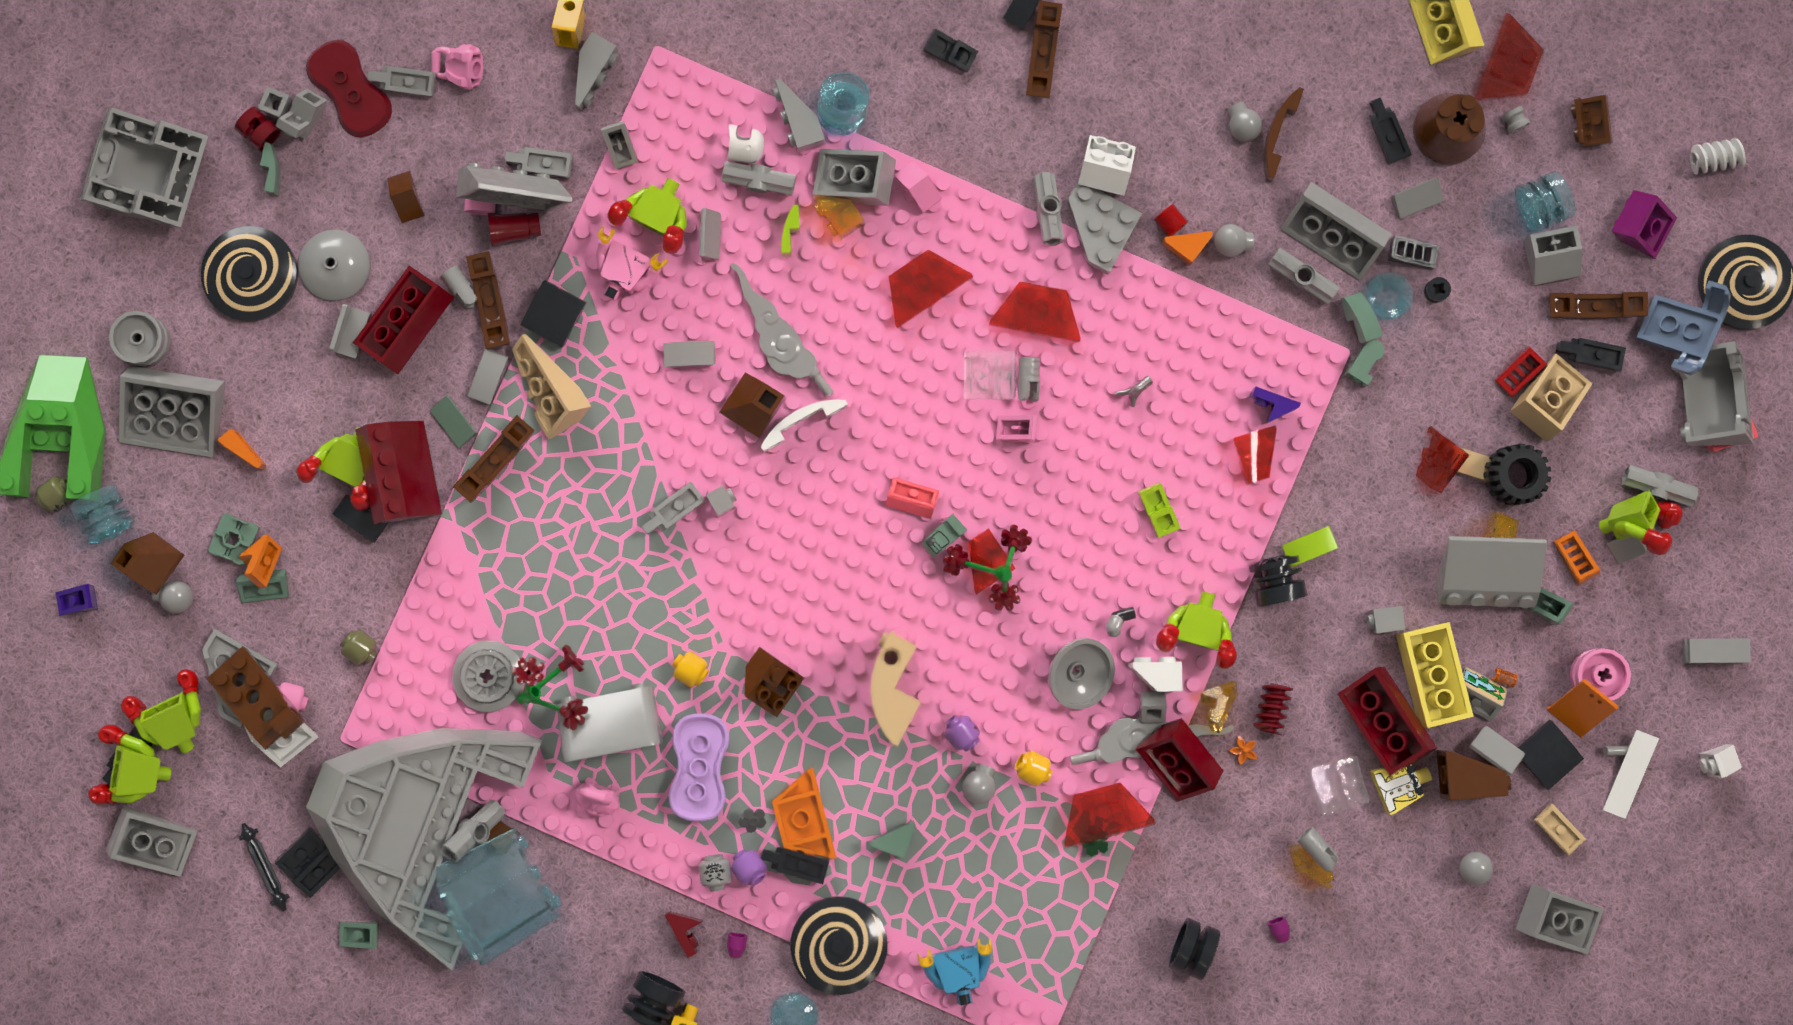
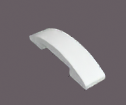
[761,400,848,453]

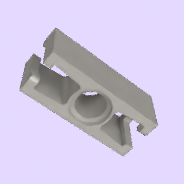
[1683,638,1751,663]

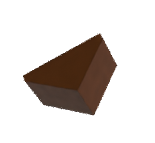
[387,171,425,223]

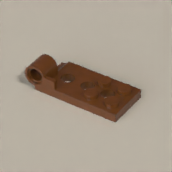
[207,646,305,750]

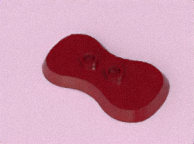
[306,40,392,138]

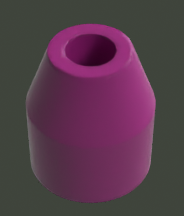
[1267,916,1290,943]
[727,932,747,958]

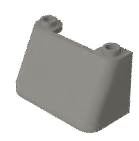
[1673,341,1753,446]
[557,682,664,763]

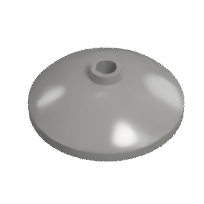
[298,230,370,301]
[1048,638,1115,709]

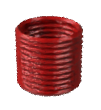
[1154,204,1188,237]

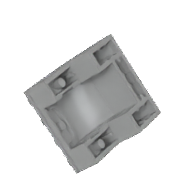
[79,107,208,228]

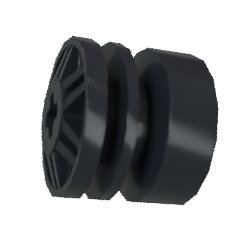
[1249,555,1308,607]
[622,971,686,1025]

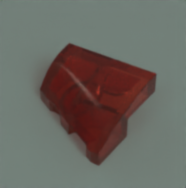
[1233,425,1277,485]
[1416,426,1469,493]
[968,529,1016,595]

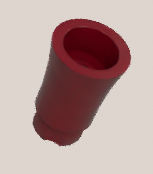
[488,212,541,247]

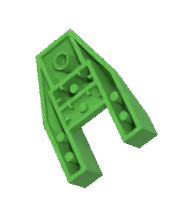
[0,355,106,502]

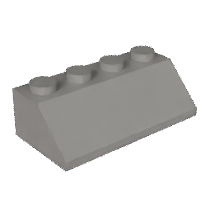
[1280,182,1391,280]

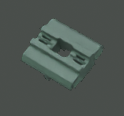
[208,513,260,565]

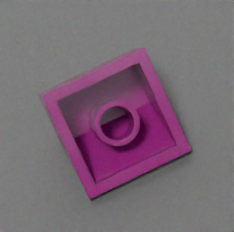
[1612,190,1677,259]

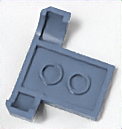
[1637,281,1731,375]

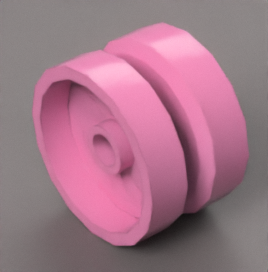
[1570,648,1631,700]

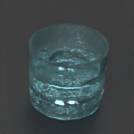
[816,72,870,135]
[1515,171,1576,233]
[69,485,135,545]

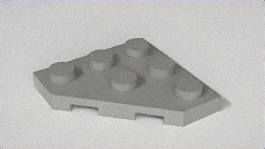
[1067,183,1142,275]
[202,629,279,728]

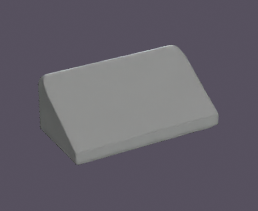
[1391,177,1444,219]
[699,208,721,260]
[1470,726,1525,776]

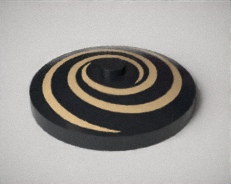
[201,226,298,322]
[1698,235,1793,330]
[790,896,888,995]

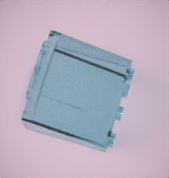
[436,828,562,966]

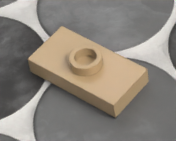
[1534,803,1586,856]

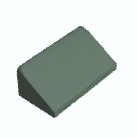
[430,395,478,448]
[236,569,289,603]

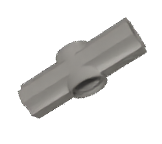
[721,161,796,196]
[1033,172,1064,246]
[1268,248,1339,305]
[1621,465,1698,507]
[441,800,506,863]

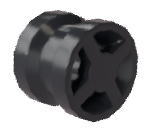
[1424,277,1451,303]

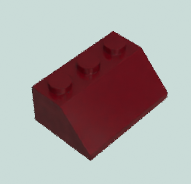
[1136,718,1224,802]

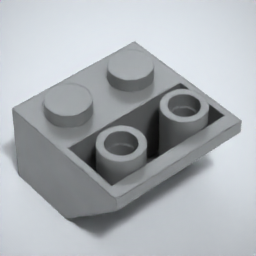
[1523,225,1582,286]

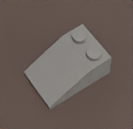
[813,149,896,206]
[106,805,197,877]
[1516,884,1604,955]

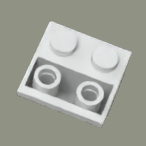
[1078,135,1136,196]
[1128,657,1182,692]

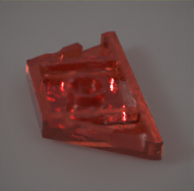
[1475,13,1544,100]
[889,250,974,329]
[989,282,1081,342]
[1064,782,1156,849]

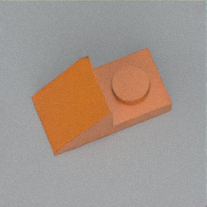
[239,534,282,588]

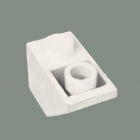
[1699,744,1742,778]

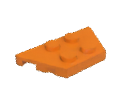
[772,767,837,859]

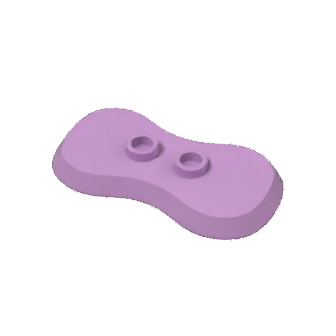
[669,713,729,822]

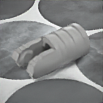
[440,265,477,310]
[1018,357,1040,402]
[1297,826,1339,872]

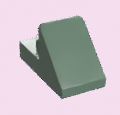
[340,921,379,949]

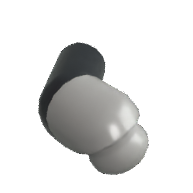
[1106,607,1136,637]

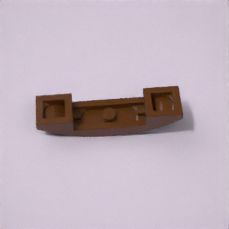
[1026,1,1063,99]
[1263,87,1304,182]
[466,251,510,349]
[1549,292,1648,319]
[453,415,535,503]

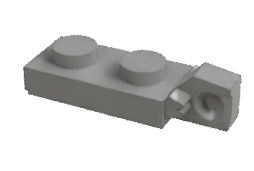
[368,66,436,96]
[505,147,573,179]
[642,482,706,535]

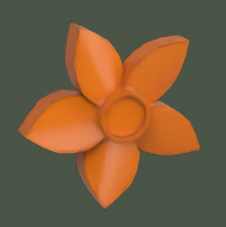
[1229,736,1257,765]

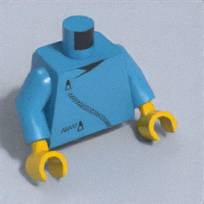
[917,939,992,1005]

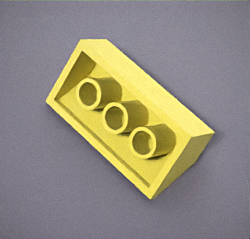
[1409,0,1485,65]
[1396,622,1474,728]

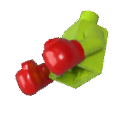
[607,178,687,254]
[296,427,370,511]
[1599,490,1683,555]
[1156,591,1237,669]
[120,669,201,753]
[88,724,171,805]

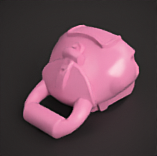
[431,44,483,90]
[574,777,620,816]

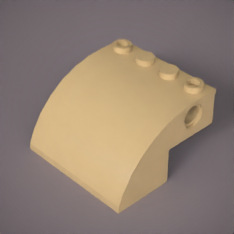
[871,631,921,746]

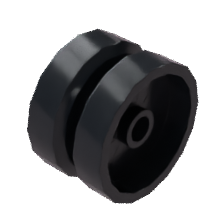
[1169,917,1221,980]

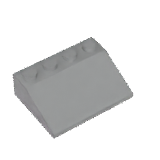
[456,163,572,211]
[119,366,224,457]
[1436,536,1547,608]

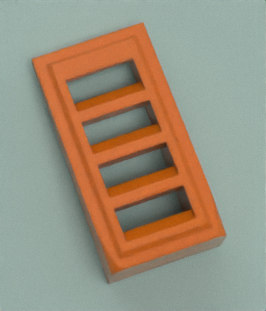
[217,429,266,470]
[1554,530,1601,586]

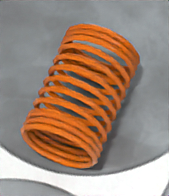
[1492,668,1518,688]

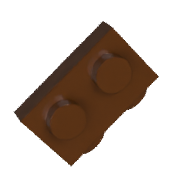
[1571,95,1613,148]

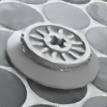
[452,641,524,712]

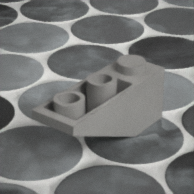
[575,32,619,111]
[773,79,825,153]

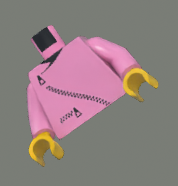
[597,226,668,301]

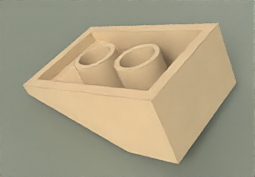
[1510,353,1592,442]

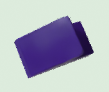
[1249,386,1301,424]
[55,584,98,616]

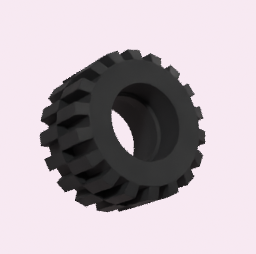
[1484,444,1551,505]

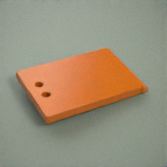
[1547,679,1619,738]

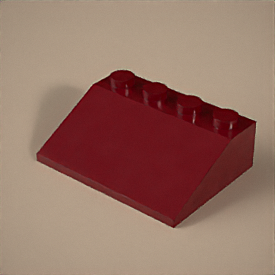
[355,421,442,525]

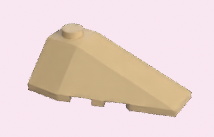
[512,334,591,439]

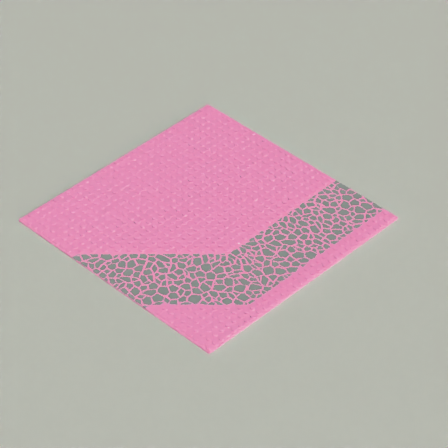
[340,46,1350,1025]

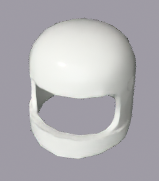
[728,124,765,163]

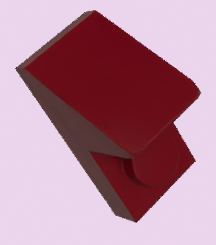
[665,911,703,958]

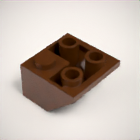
[719,372,786,439]
[110,532,184,595]
[745,647,804,717]

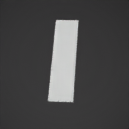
[1603,730,1659,819]

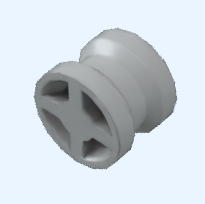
[1501,106,1531,134]

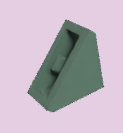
[1528,587,1574,625]
[870,820,916,858]

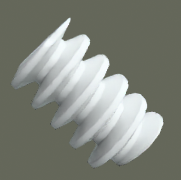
[1690,138,1746,175]

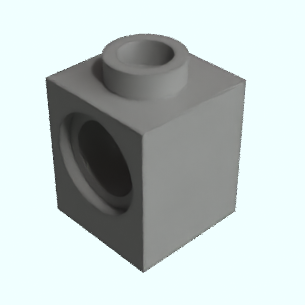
[1367,606,1406,634]

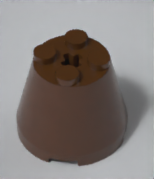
[1413,93,1486,165]

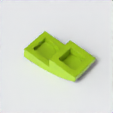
[781,205,800,257]
[1138,482,1181,538]
[1282,526,1339,567]

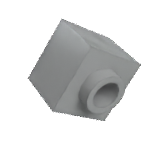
[258,86,293,119]
[706,485,737,517]
[1140,692,1167,723]

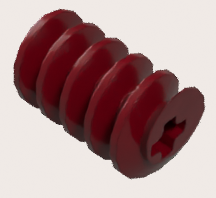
[1253,683,1293,736]

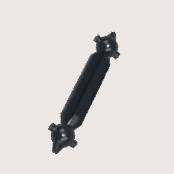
[239,823,290,911]

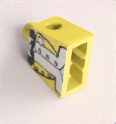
[1369,765,1432,815]

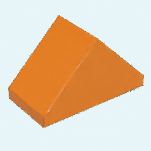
[1163,231,1213,265]

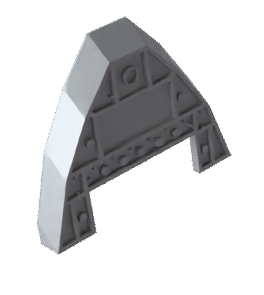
[306,728,542,970]

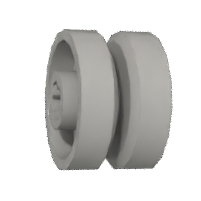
[109,311,171,367]

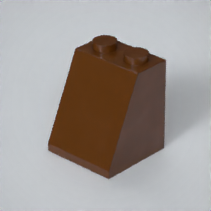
[1436,750,1512,800]

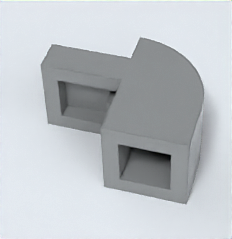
[276,89,327,139]

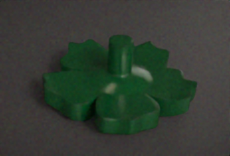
[1080,827,1109,857]

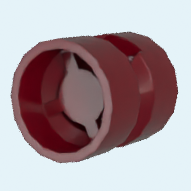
[234,106,281,152]

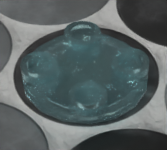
[1365,273,1413,320]
[771,992,818,1025]

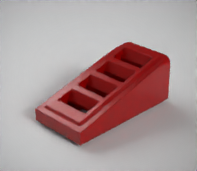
[1495,346,1547,397]

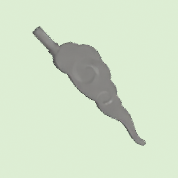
[731,263,834,397]
[1070,717,1234,765]

